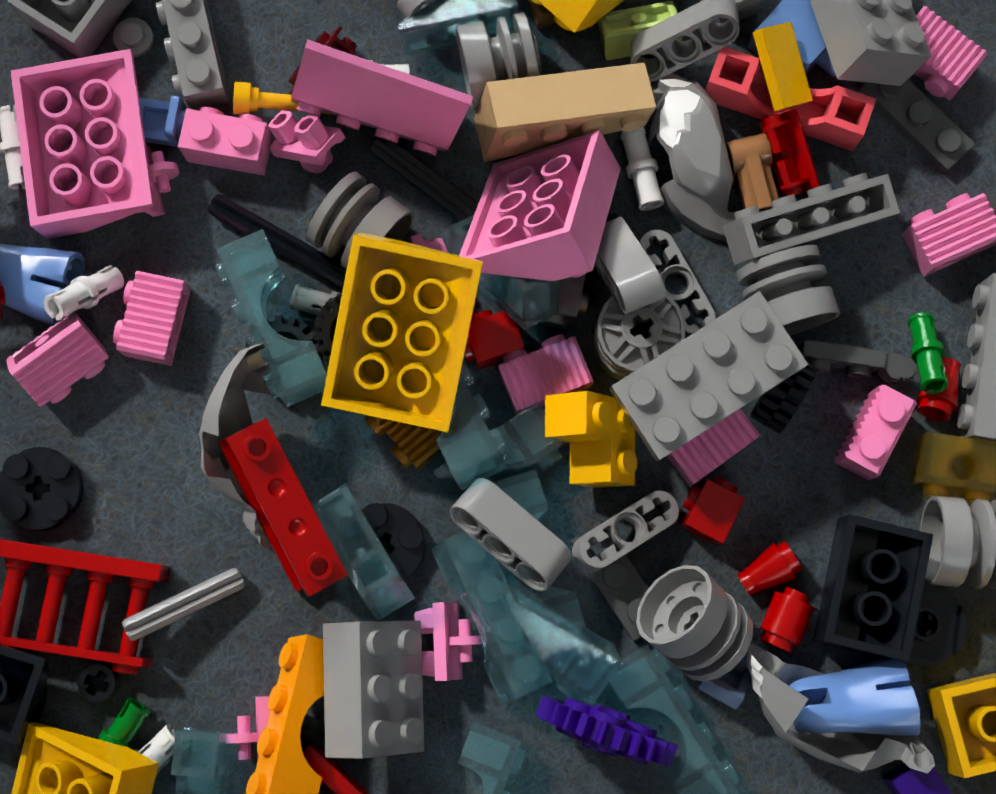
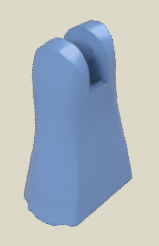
[0,243,85,326]
[788,658,921,736]

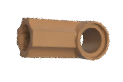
[725,133,779,212]

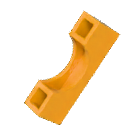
[246,634,324,794]

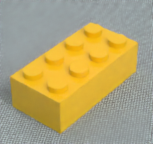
[926,673,996,778]

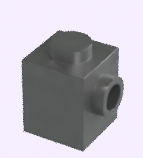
[535,274,590,329]

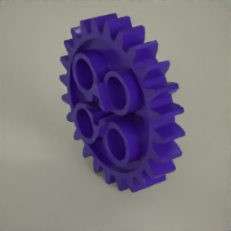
[536,695,678,766]

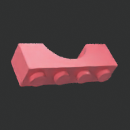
[705,47,876,152]

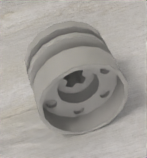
[455,12,541,110]
[306,171,414,269]
[735,245,841,336]
[593,293,685,381]
[920,496,996,590]
[636,565,753,682]

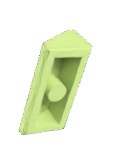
[597,1,682,60]

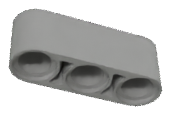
[630,0,739,82]
[594,217,666,314]
[449,478,572,592]

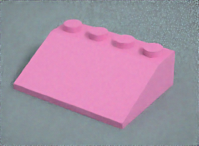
[291,39,473,156]
[11,49,155,239]
[459,130,621,281]

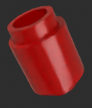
[760,587,815,654]

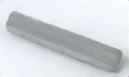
[122,568,245,641]

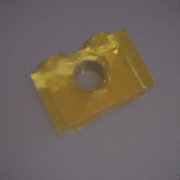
[911,432,996,503]

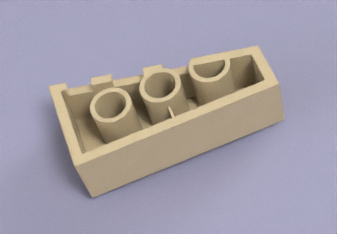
[474,63,656,163]

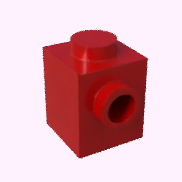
[464,308,524,371]
[680,477,745,546]

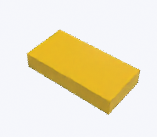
[752,22,813,112]

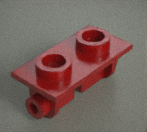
[759,108,821,197]

